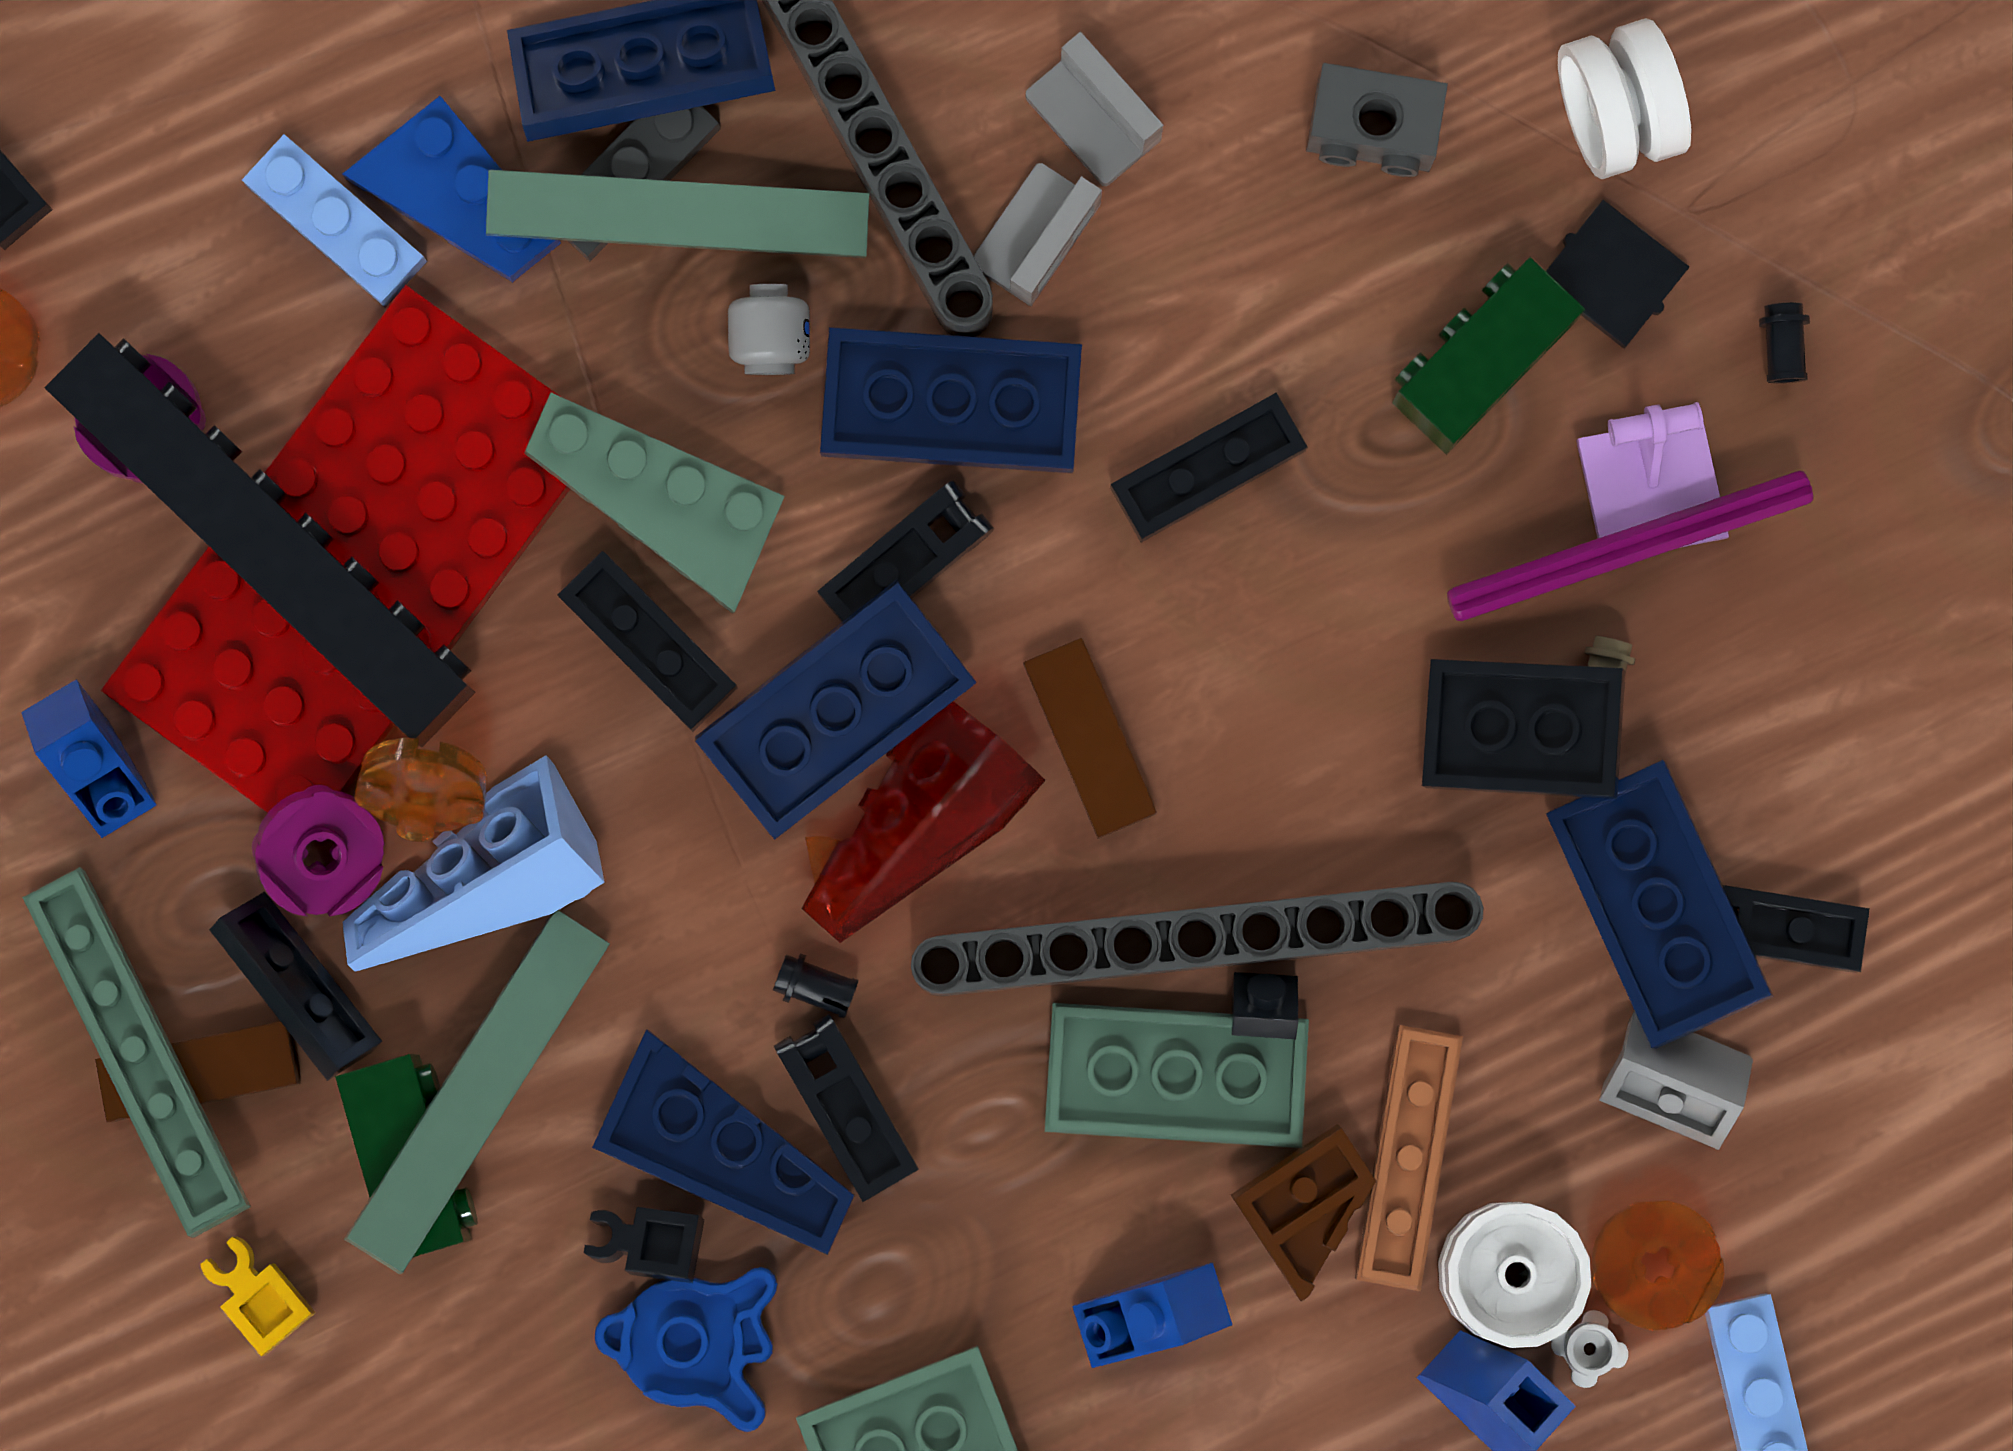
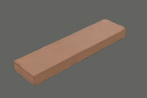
[1355,1025,1463,1292]

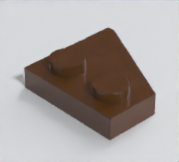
[1231,1124,1376,1302]

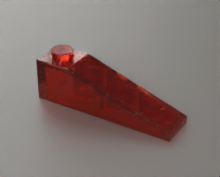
[801,701,1045,943]

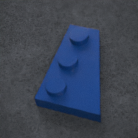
[342,96,561,283]

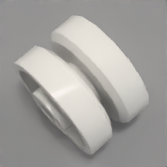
[1558,18,1691,179]
[1438,1202,1591,1348]

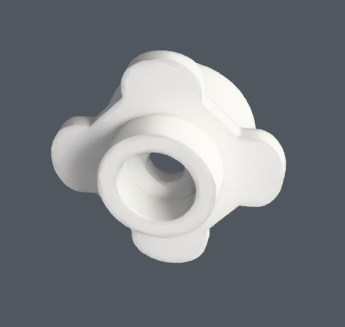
[1551,1310,1628,1388]

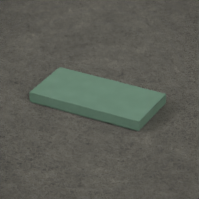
[1045,1003,1309,1148]

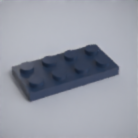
[507,0,776,142]
[820,327,1082,473]
[695,580,977,840]
[1546,760,1774,1049]

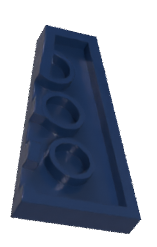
[592,1029,855,1255]

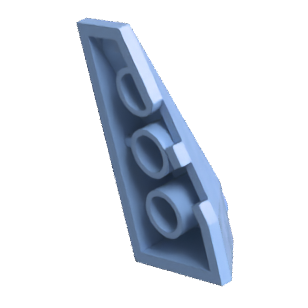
[342,755,605,972]

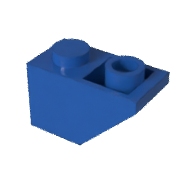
[21,679,157,838]
[1072,1263,1233,1368]
[1416,1330,1576,1451]

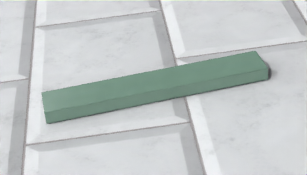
[486,170,869,258]
[22,867,251,1238]
[344,910,610,1274]

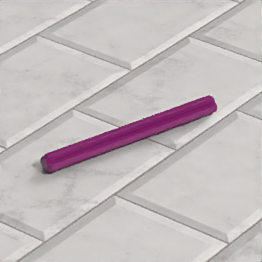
[1447,471,1814,621]

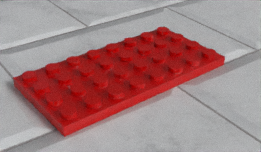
[100,285,570,813]

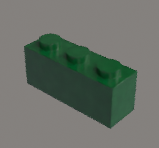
[1392,257,1585,455]
[335,1054,478,1258]

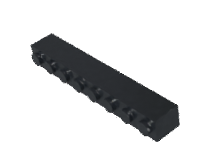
[44,333,476,747]

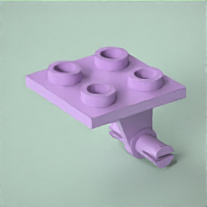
[1576,402,1729,548]

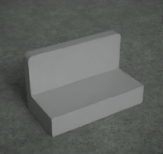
[1025,31,1164,186]
[974,163,1102,306]
[1599,1011,1753,1150]

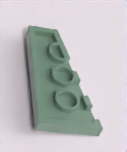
[524,393,785,613]

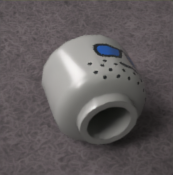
[728,284,810,375]

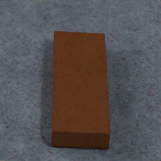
[1023,638,1157,839]
[95,1021,300,1122]

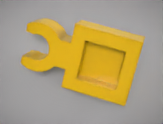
[200,1237,316,1357]

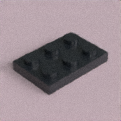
[1422,659,1626,799]

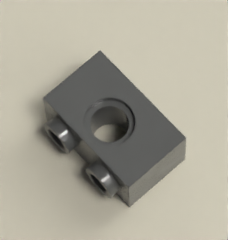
[1306,63,1448,177]

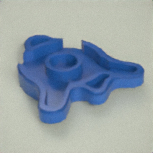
[595,1267,778,1432]

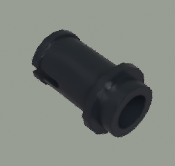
[1759,302,1810,384]
[773,953,859,1018]

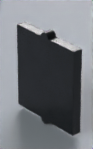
[1546,200,1689,349]

